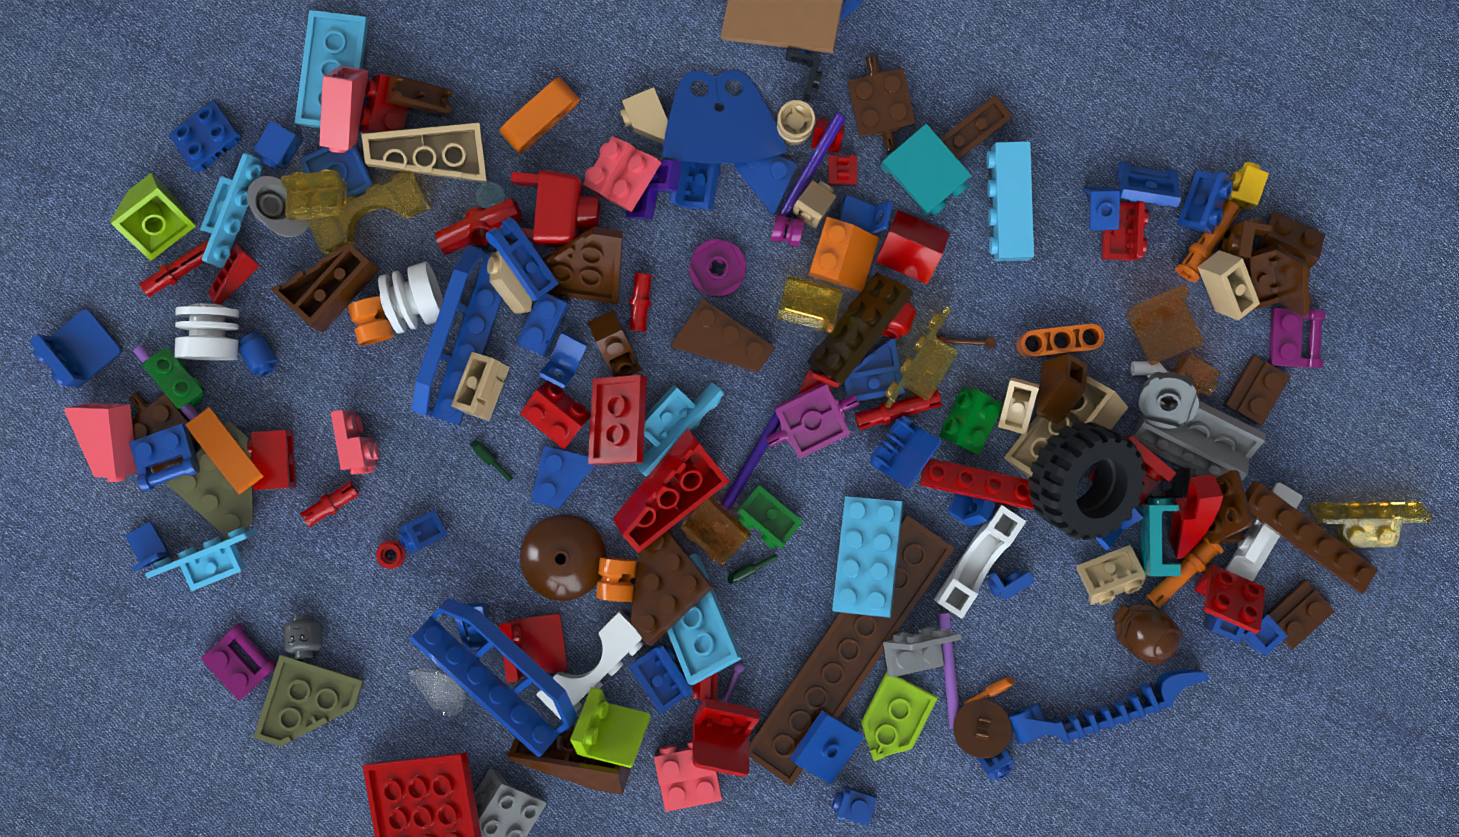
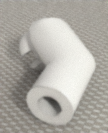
[1131,361,1168,378]

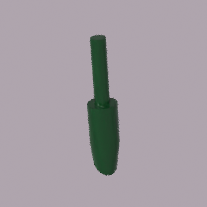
[470,440,513,482]
[728,554,778,584]

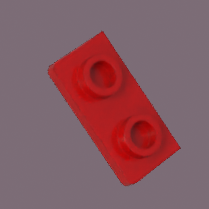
[360,74,408,133]
[1101,201,1149,262]
[520,381,591,449]

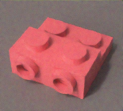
[582,136,662,212]
[331,410,380,475]
[654,740,722,812]

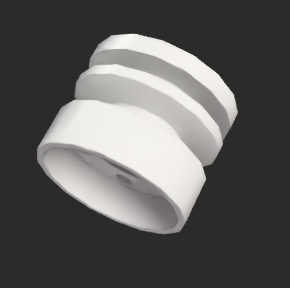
[378,261,443,334]
[174,303,239,360]

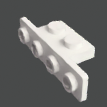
[1225,483,1302,581]

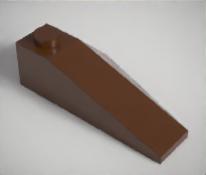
[507,726,631,795]

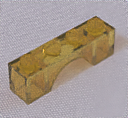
[307,172,432,255]

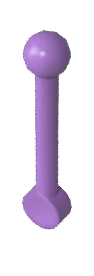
[722,662,744,703]

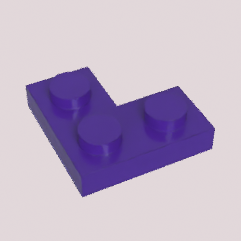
[625,160,682,220]

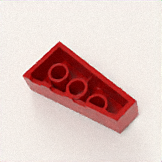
[612,429,730,553]

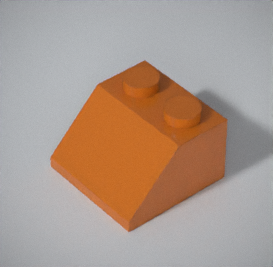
[808,217,879,292]

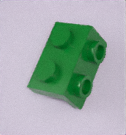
[143,347,204,409]
[939,386,1004,456]
[737,485,803,549]

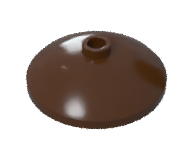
[520,515,606,601]

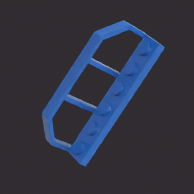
[412,245,503,425]
[409,598,578,757]

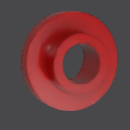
[376,540,406,569]

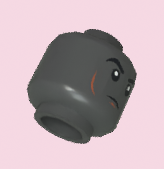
[283,615,323,659]

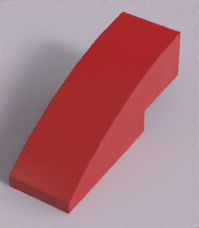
[1168,474,1223,559]

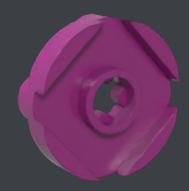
[689,239,746,297]

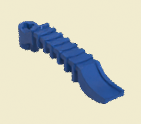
[1008,669,1210,744]

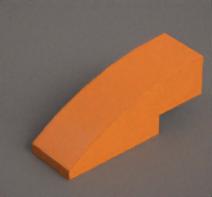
[185,407,264,495]

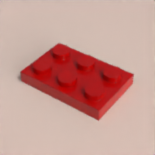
[588,375,647,465]

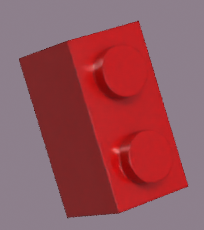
[247,430,296,490]

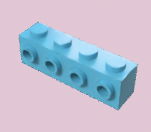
[986,142,1034,262]

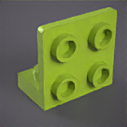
[570,687,651,768]

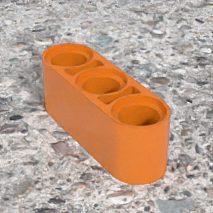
[499,77,580,154]
[1016,324,1105,358]

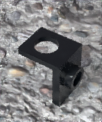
[785,49,822,101]
[1150,468,1197,497]

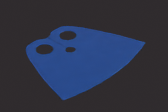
[662,70,788,164]

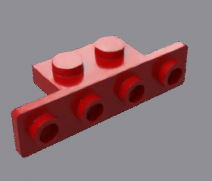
[920,458,1034,510]

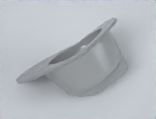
[247,176,311,237]

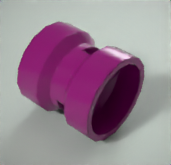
[771,213,805,247]

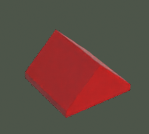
[875,210,950,285]

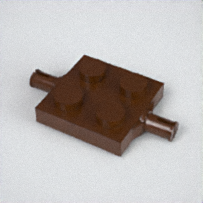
[847,55,916,152]
[128,392,198,473]

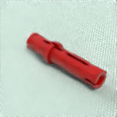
[139,239,209,298]
[854,389,942,431]

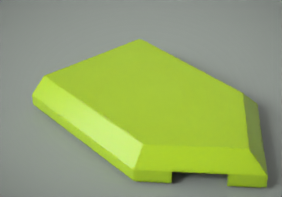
[861,671,938,761]

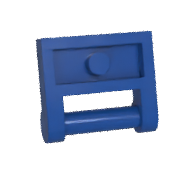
[1116,161,1181,207]
[129,423,200,492]

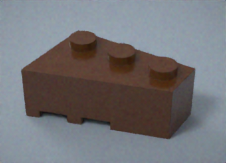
[271,243,381,333]
[670,299,775,373]

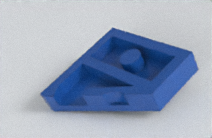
[734,155,797,216]
[844,339,905,401]
[531,446,595,508]

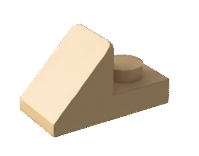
[998,377,1040,435]

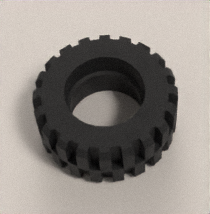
[1028,422,1146,540]

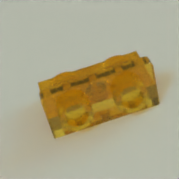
[281,169,347,220]

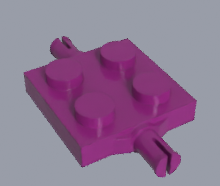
[766,382,859,459]

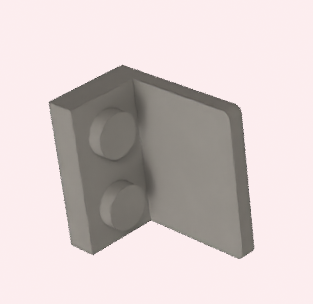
[883,627,962,677]
[474,768,546,837]

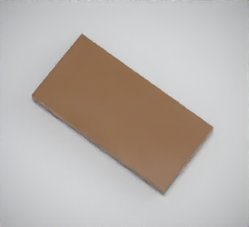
[721,0,844,54]

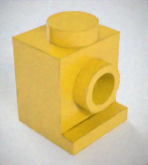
[1225,162,1269,210]

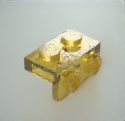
[777,276,843,333]

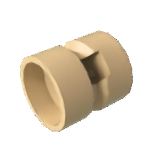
[777,100,815,145]

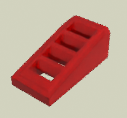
[208,243,259,305]

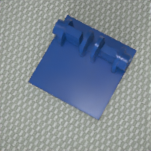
[168,100,242,173]
[869,415,942,489]

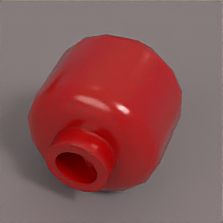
[882,299,916,339]

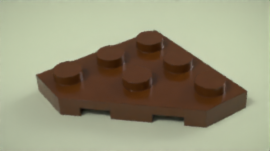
[542,227,623,304]
[631,530,714,646]

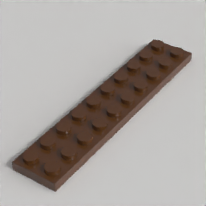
[749,515,955,786]

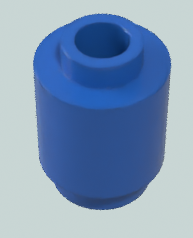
[238,332,278,377]

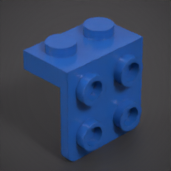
[29,309,122,388]

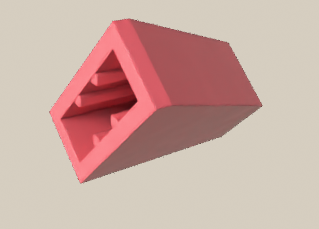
[319,66,368,153]
[65,403,137,482]

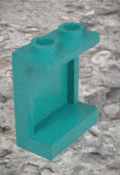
[880,124,972,217]
[1139,498,1181,576]

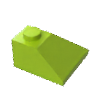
[110,173,196,261]

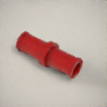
[628,273,653,332]
[300,481,360,528]

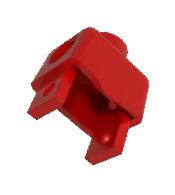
[507,169,600,248]

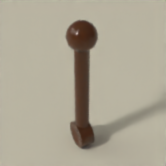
[936,335,996,349]

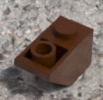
[587,310,642,377]
[1036,353,1088,425]

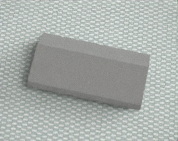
[1132,396,1266,480]

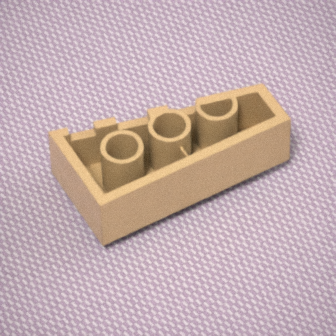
[361,123,487,183]

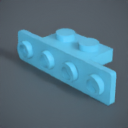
[200,153,264,268]
[635,382,724,477]
[145,526,258,591]

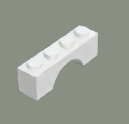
[933,504,1026,619]
[536,610,644,720]

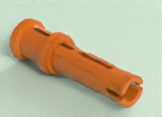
[1175,200,1241,283]
[1146,533,1224,609]

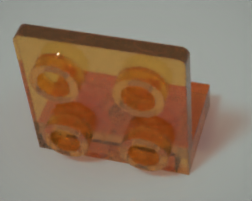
[1126,284,1204,365]

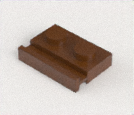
[1223,355,1291,426]
[1265,579,1335,650]

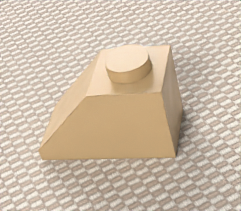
[620,87,668,145]
[792,180,836,229]
[487,251,532,314]

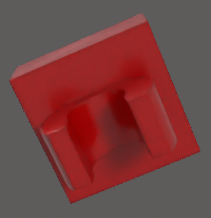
[811,116,845,153]
[828,155,857,186]

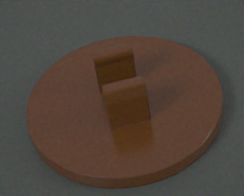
[953,700,1012,759]

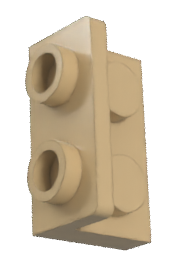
[1077,545,1146,605]

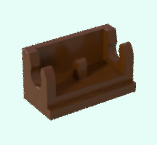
[385,74,453,117]

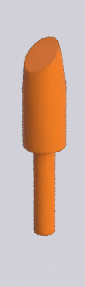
[963,677,1015,705]

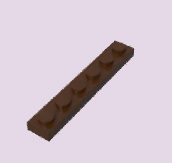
[1245,481,1378,594]

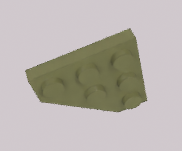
[166,421,254,539]
[253,654,365,747]

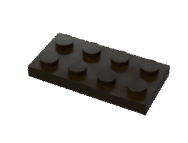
[807,272,913,385]

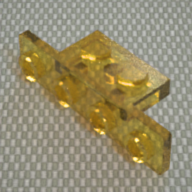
[884,306,958,408]
[1307,501,1432,548]

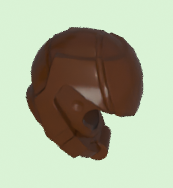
[1112,603,1183,665]

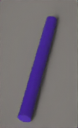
[780,112,846,218]
[721,412,780,510]

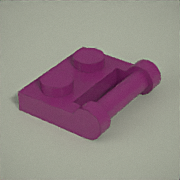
[1269,308,1326,368]
[200,623,277,701]

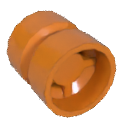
[347,296,395,346]
[596,557,637,602]

